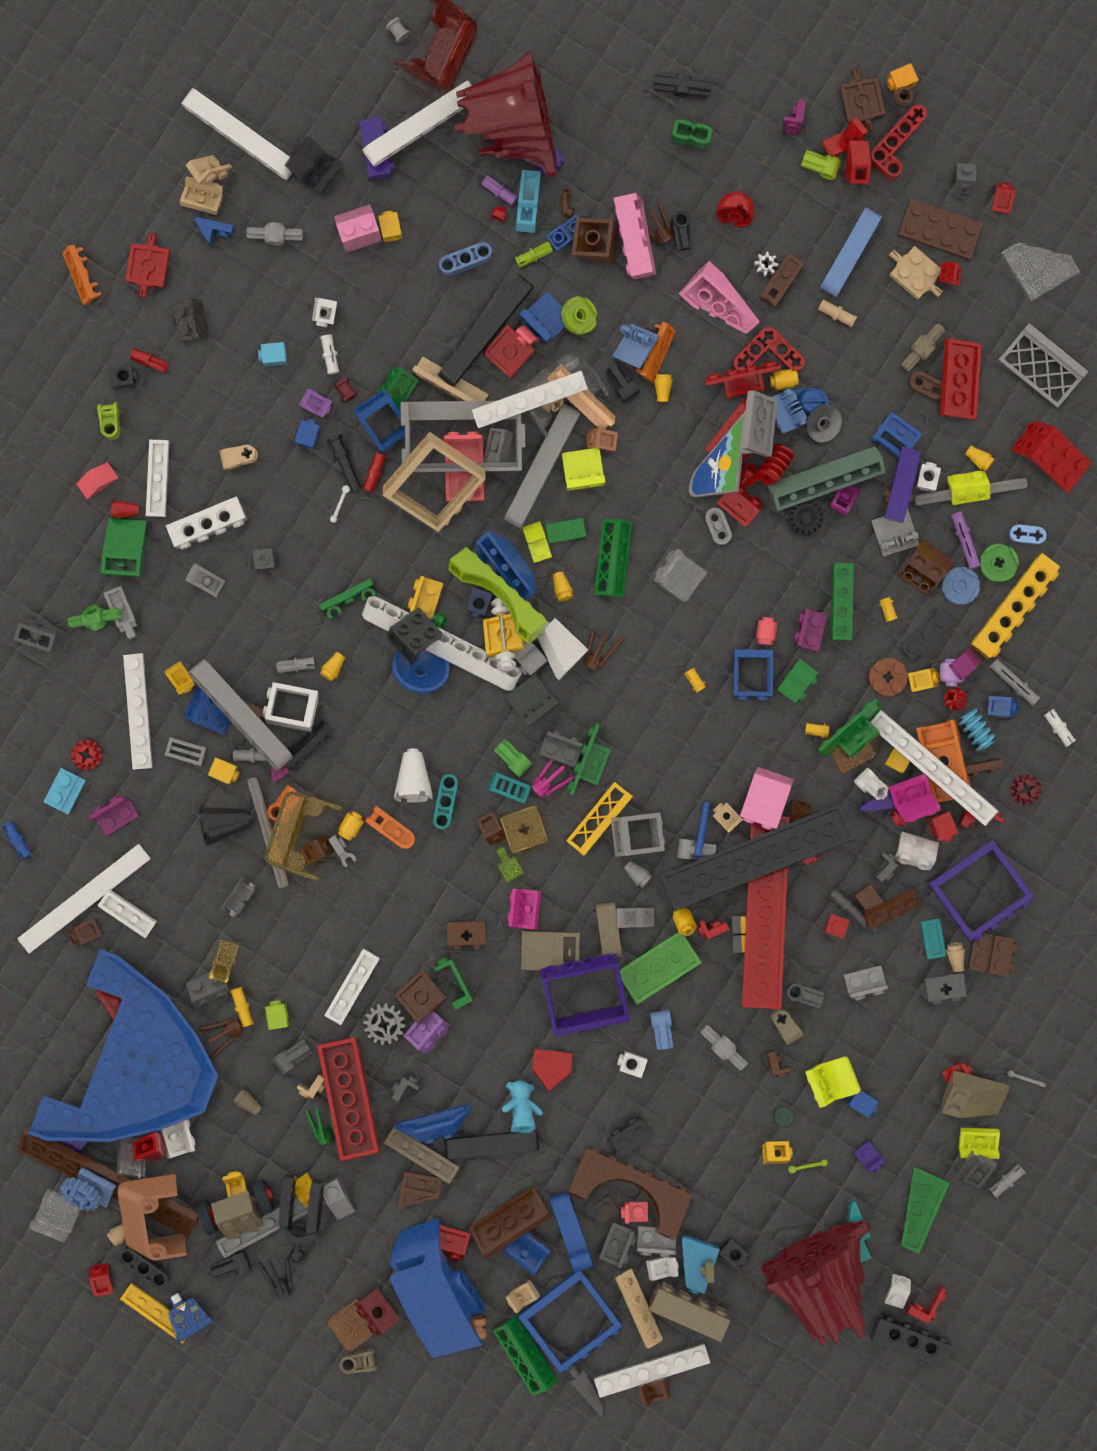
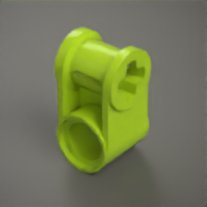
[97,402,121,440]

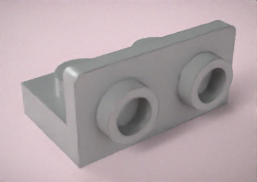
[843,965,888,1000]
[636,1225,676,1257]

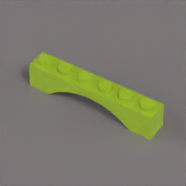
[448,547,547,644]

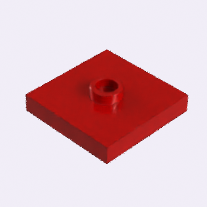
[483,324,536,379]

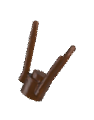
[648,202,674,246]
[583,631,624,671]
[199,1018,244,1060]

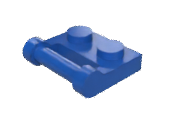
[871,412,922,460]

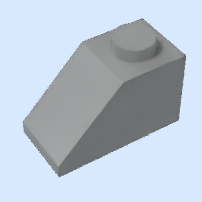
[323,1176,355,1220]

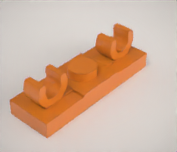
[62,245,101,306]
[636,322,676,383]

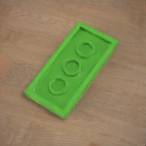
[620,932,702,1004]

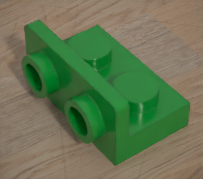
[377,367,419,412]

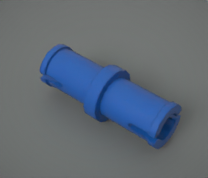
[1,821,32,859]

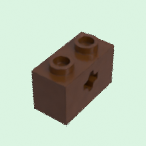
[447,920,487,949]

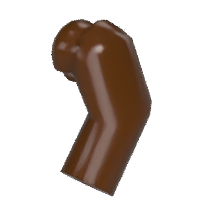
[560,188,575,218]

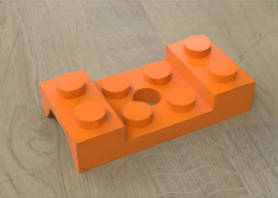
[916,720,971,803]

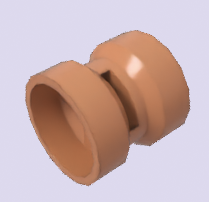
[471,1316,487,1339]

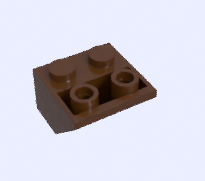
[897,539,954,597]

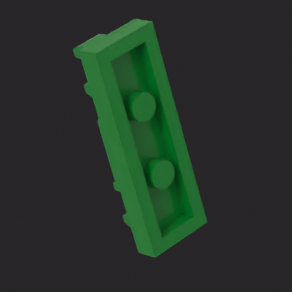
[319,579,376,619]

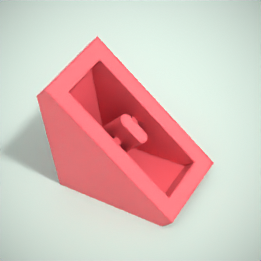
[77,462,119,500]

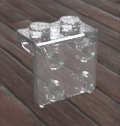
[654,548,706,602]

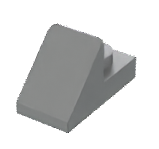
[185,563,225,597]

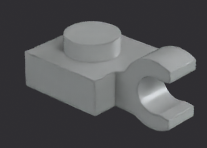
[328,835,357,867]

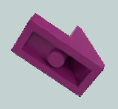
[829,485,860,516]

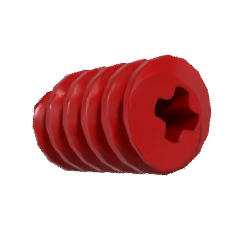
[756,443,794,485]

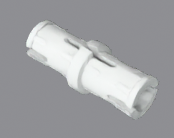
[320,334,340,375]
[1044,709,1076,747]

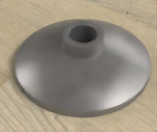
[806,405,842,443]

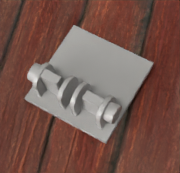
[871,509,919,557]

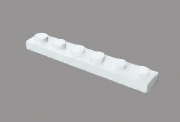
[472,371,588,428]
[123,653,153,770]
[594,1343,710,1398]

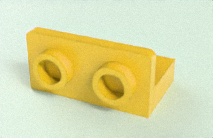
[407,576,444,620]

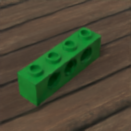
[830,563,854,641]

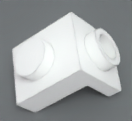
[646,1256,679,1281]
[884,1274,911,1309]

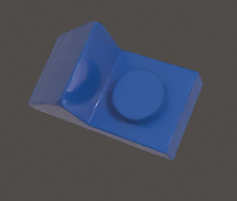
[195,217,235,247]

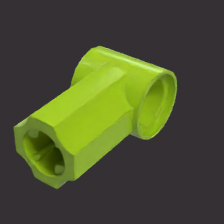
[800,150,842,180]

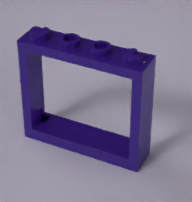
[928,840,1034,942]
[540,953,630,1037]

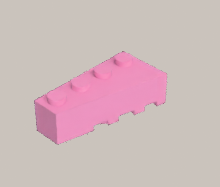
[614,193,656,280]

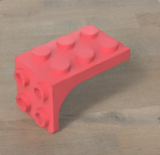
[444,432,485,502]

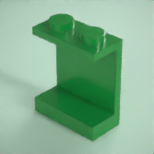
[434,956,474,1010]

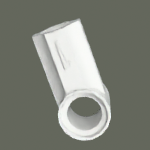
[853,768,889,800]

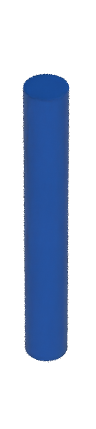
[694,802,711,858]

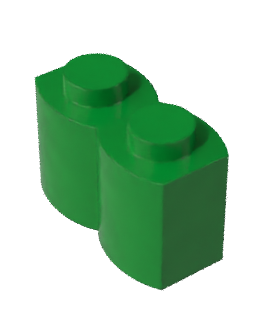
[671,120,713,149]
[776,659,818,703]

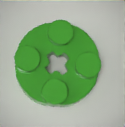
[979,544,1019,582]

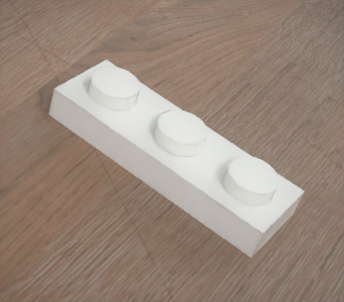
[98,889,157,938]

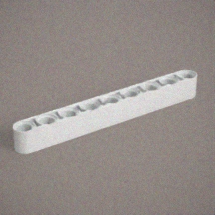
[362,596,521,691]

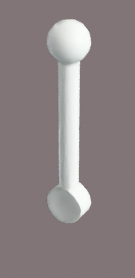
[330,486,350,523]

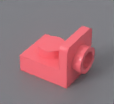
[621,1201,648,1224]

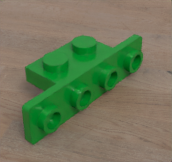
[818,699,882,759]
[567,723,611,796]

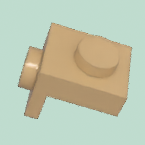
[297,1073,325,1099]
[506,1280,540,1313]

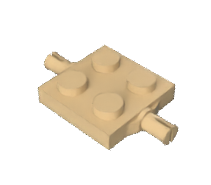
[889,246,943,300]

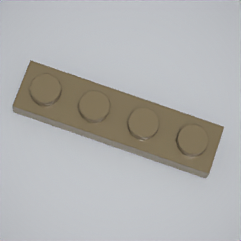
[384,1127,460,1184]

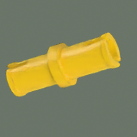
[230,987,254,1027]

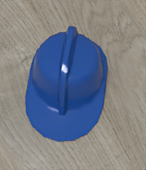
[792,388,829,419]

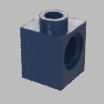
[467,588,493,619]

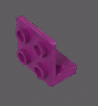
[89,795,140,836]

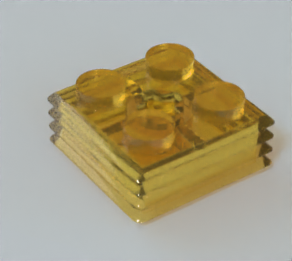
[500,805,548,853]

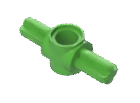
[67,605,122,631]

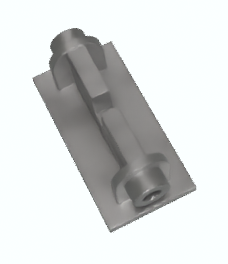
[221,876,256,918]

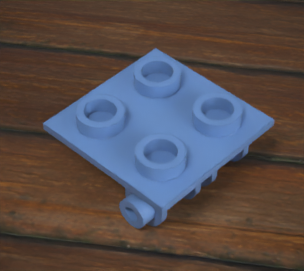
[612,324,659,369]
[772,388,807,434]

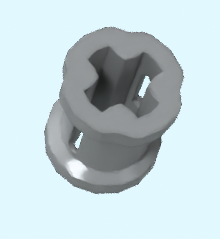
[386,17,411,43]

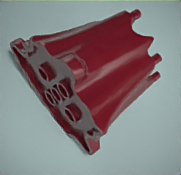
[454,52,557,177]
[760,1219,870,1345]

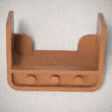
[118,1174,187,1260]

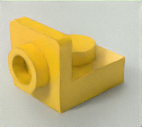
[908,668,940,692]

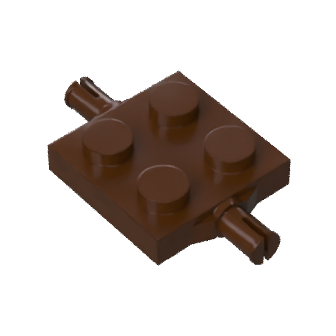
[839,67,886,133]

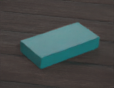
[920,918,947,959]

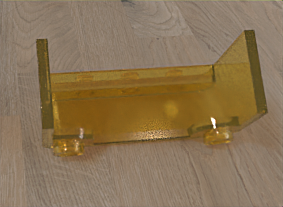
[265,791,344,881]

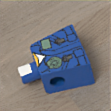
[168,1293,212,1343]

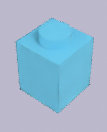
[258,342,287,367]

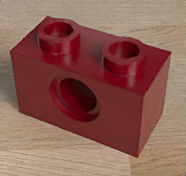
[354,1288,400,1336]

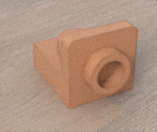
[586,428,618,452]

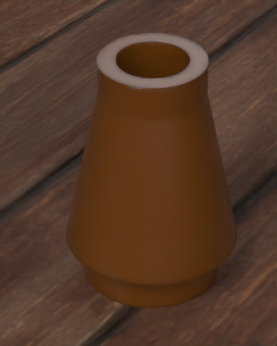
[894,86,913,106]

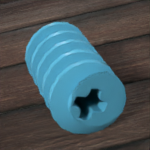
[958,708,997,752]

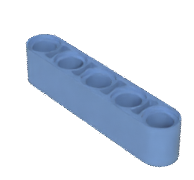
[820,207,882,297]

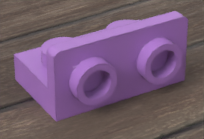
[403,1011,450,1054]

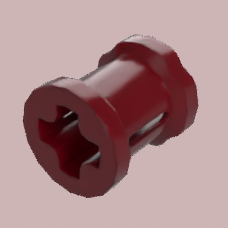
[334,378,358,403]

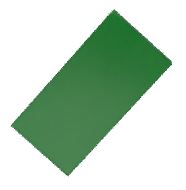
[545,518,586,544]

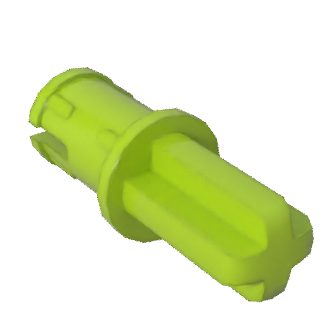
[515,242,553,268]

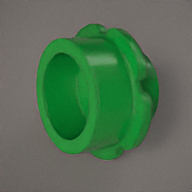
[431,612,447,629]

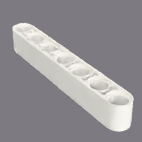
[362,81,472,167]
[181,88,292,180]

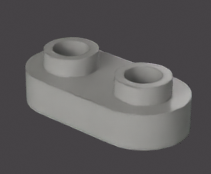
[705,508,732,545]

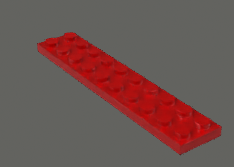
[742,816,790,1010]

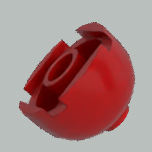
[716,191,755,227]

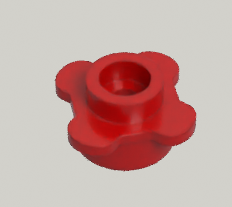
[890,808,907,827]

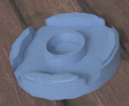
[941,567,980,605]

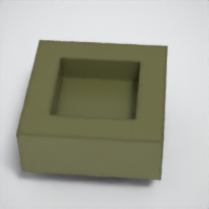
[701,1259,714,1283]

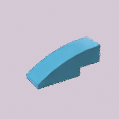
[516,170,541,233]

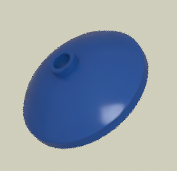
[392,650,450,693]

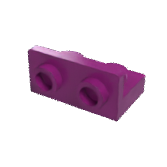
[782,99,806,135]
[794,608,828,652]

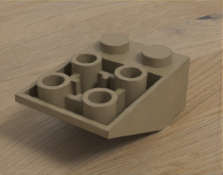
[521,931,580,971]

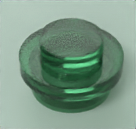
[774,1107,794,1126]

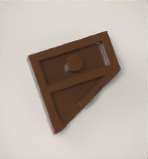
[398,1171,442,1209]

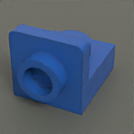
[987,696,1019,718]

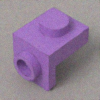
[299,388,332,418]

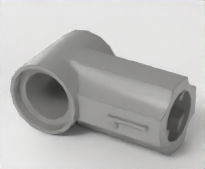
[677,839,716,860]

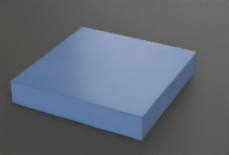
[76,1168,116,1208]

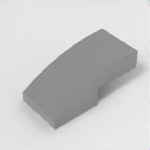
[617,908,654,928]

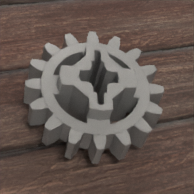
[363,1003,406,1045]

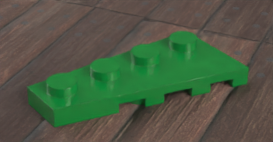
[901,1166,950,1254]

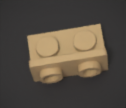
[186,155,232,184]

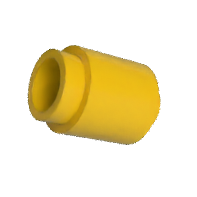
[770,369,798,391]
[338,811,364,841]
[673,907,697,936]

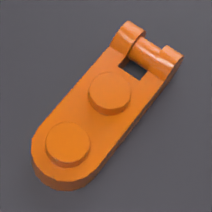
[365,806,415,849]

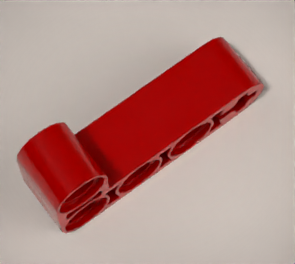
[870,105,927,181]

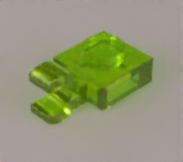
[496,847,524,882]

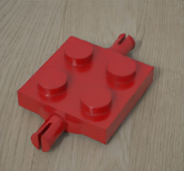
[125,233,170,298]

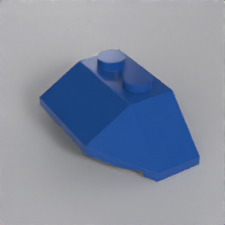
[476,531,536,601]
[395,1103,471,1144]

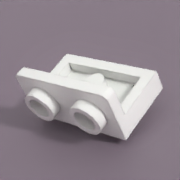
[894,832,939,871]
[159,1119,195,1159]

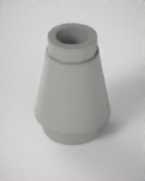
[624,861,652,888]

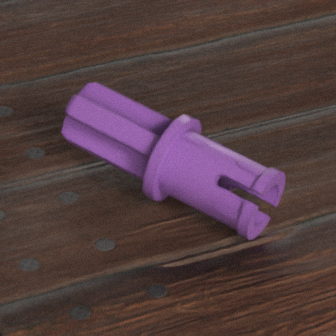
[482,176,518,206]

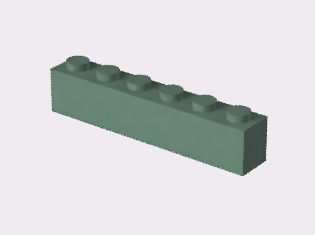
[767,446,886,511]

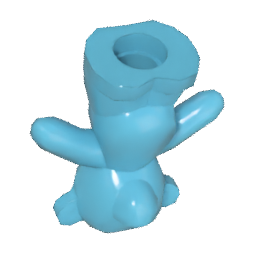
[502,1080,543,1133]

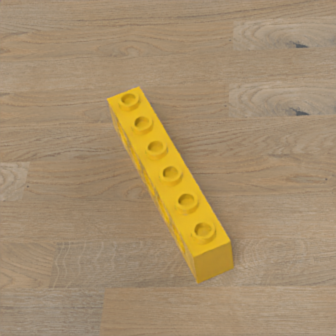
[969,553,1060,659]

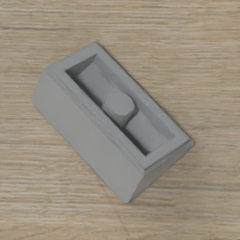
[484,428,513,463]

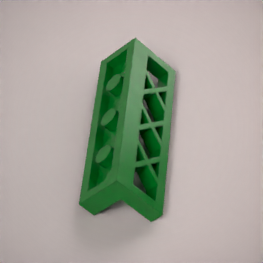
[594,519,633,598]
[492,1315,558,1396]

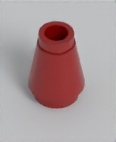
[111,500,139,519]

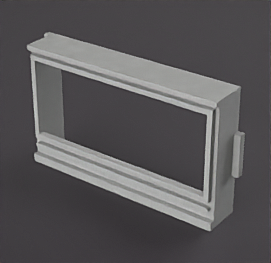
[401,401,525,472]

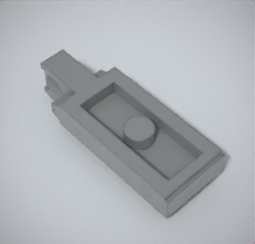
[103,586,137,640]

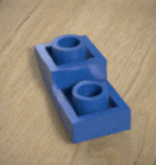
[546,214,580,252]

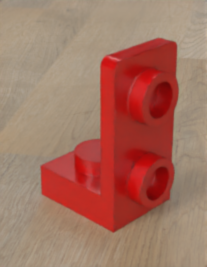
[821,118,868,157]
[958,809,1005,828]
[905,1284,947,1324]

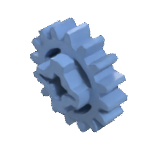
[60,1177,102,1212]

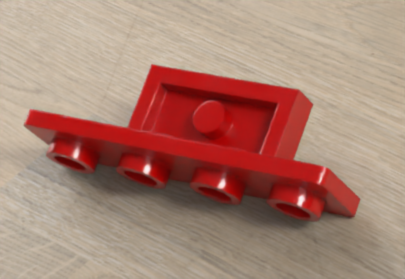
[704,361,781,398]

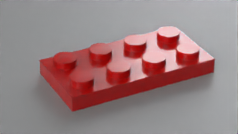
[940,338,982,420]

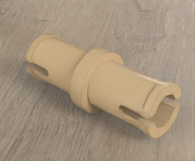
[818,299,857,328]

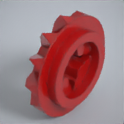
[71,740,102,770]

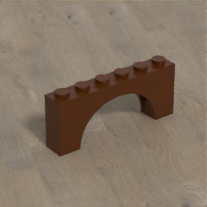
[567,1147,693,1240]

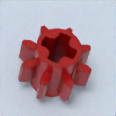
[739,463,758,487]
[944,687,968,712]

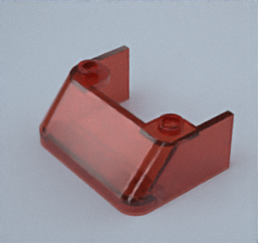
[393,0,477,90]

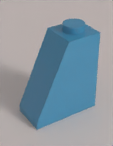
[681,1233,720,1295]

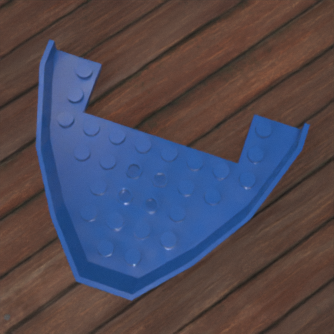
[28,949,218,1142]

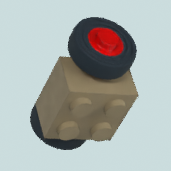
[197,1179,274,1240]

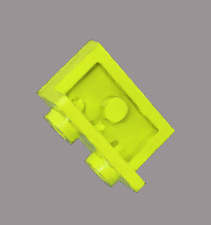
[947,470,990,505]
[958,1128,1000,1160]

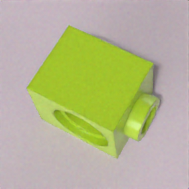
[265,1000,290,1030]

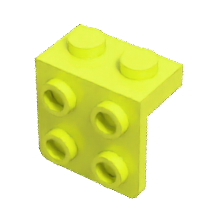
[805,1056,861,1108]

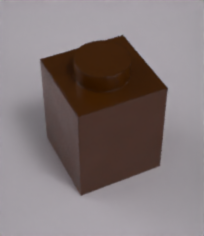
[853,884,884,911]

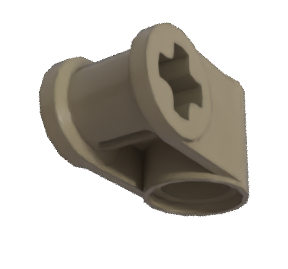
[771,1008,804,1046]
[340,1348,378,1374]

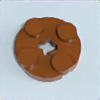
[868,658,908,697]

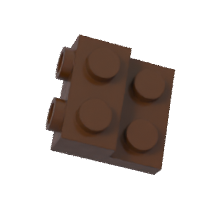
[967,933,1017,977]

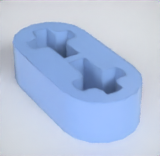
[1009,525,1046,545]

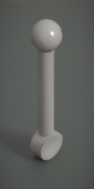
[1007,1070,1046,1087]

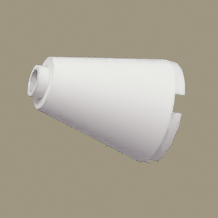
[394,748,433,803]

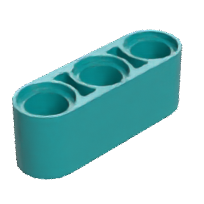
[433,774,458,829]

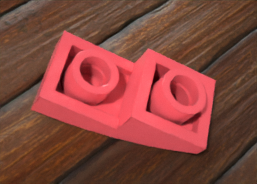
[516,325,540,347]

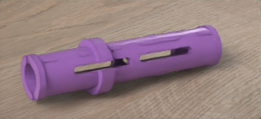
[951,512,981,570]

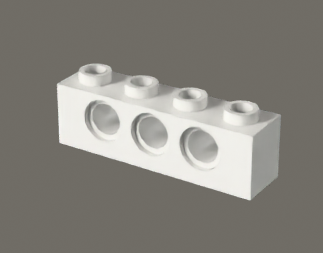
[166,496,248,550]

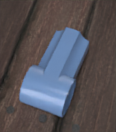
[650,1010,673,1050]

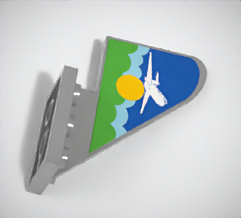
[689,391,777,498]

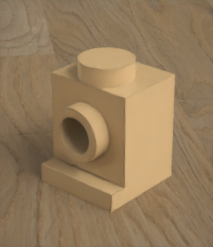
[712,803,743,833]

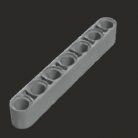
[504,403,581,529]
[188,659,293,771]

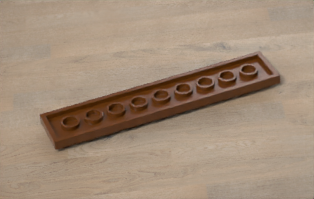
[17,1127,198,1237]

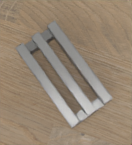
[165,737,207,766]

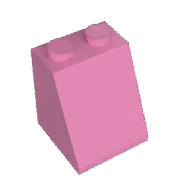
[334,204,382,253]
[740,767,794,830]

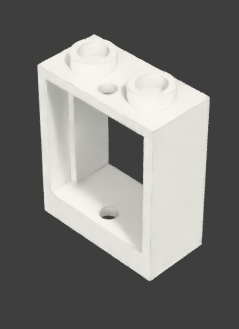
[262,682,319,732]

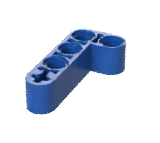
[550,1192,593,1273]

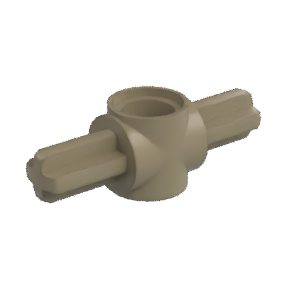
[901,324,945,372]

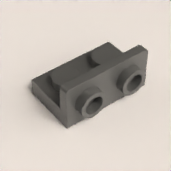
[539,730,583,769]

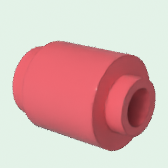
[756,617,777,645]

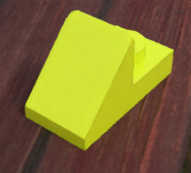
[522,521,552,563]

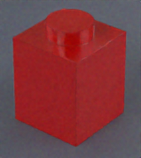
[823,913,850,939]

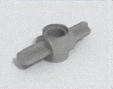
[246,222,303,245]
[700,1025,748,1070]

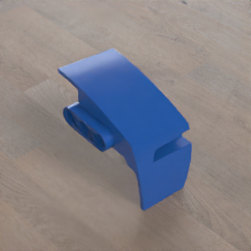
[390,1218,485,1358]

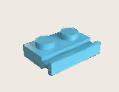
[44,768,87,815]

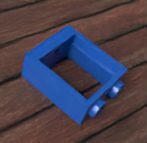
[353,389,412,452]
[733,649,773,701]

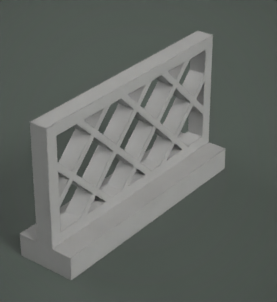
[999,323,1089,408]

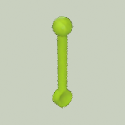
[788,1159,828,1173]

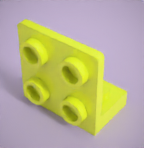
[562,448,605,491]

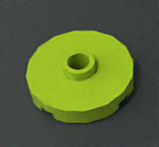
[561,296,597,335]

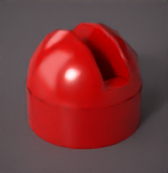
[491,206,507,223]

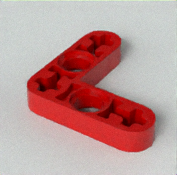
[733,327,805,372]

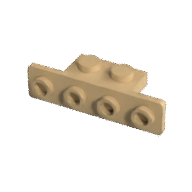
[616,1269,663,1348]

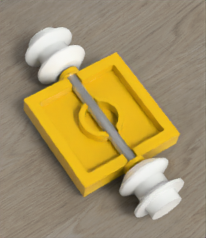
[483,597,525,671]

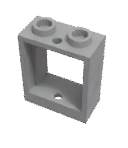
[611,813,665,857]

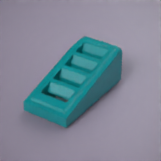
[487,772,531,804]

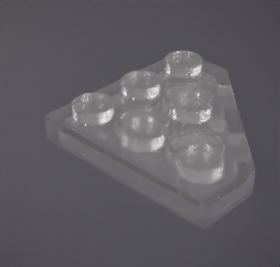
[1001,242,1080,302]

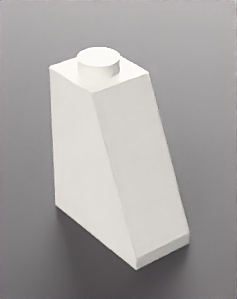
[537,618,588,680]

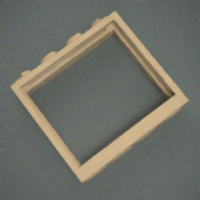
[383,432,486,532]

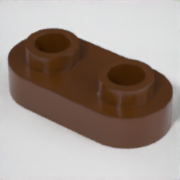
[909,371,942,400]

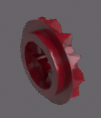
[1010,774,1042,805]

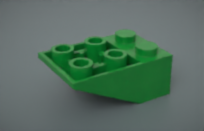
[101,518,147,578]

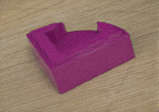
[271,765,290,783]

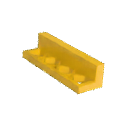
[566,782,633,856]

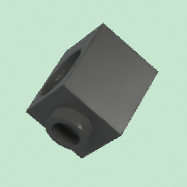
[253,548,277,572]

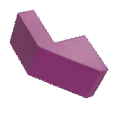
[948,646,983,680]

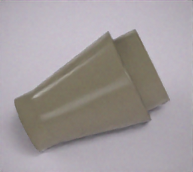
[232,1089,262,1116]

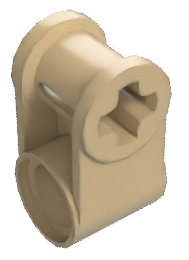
[219,445,258,470]

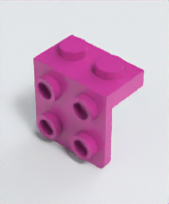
[889,774,941,822]

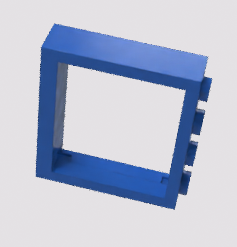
[518,1270,622,1373]

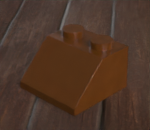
[572,218,618,264]

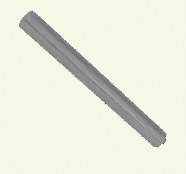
[914,478,1028,505]
[247,777,289,888]

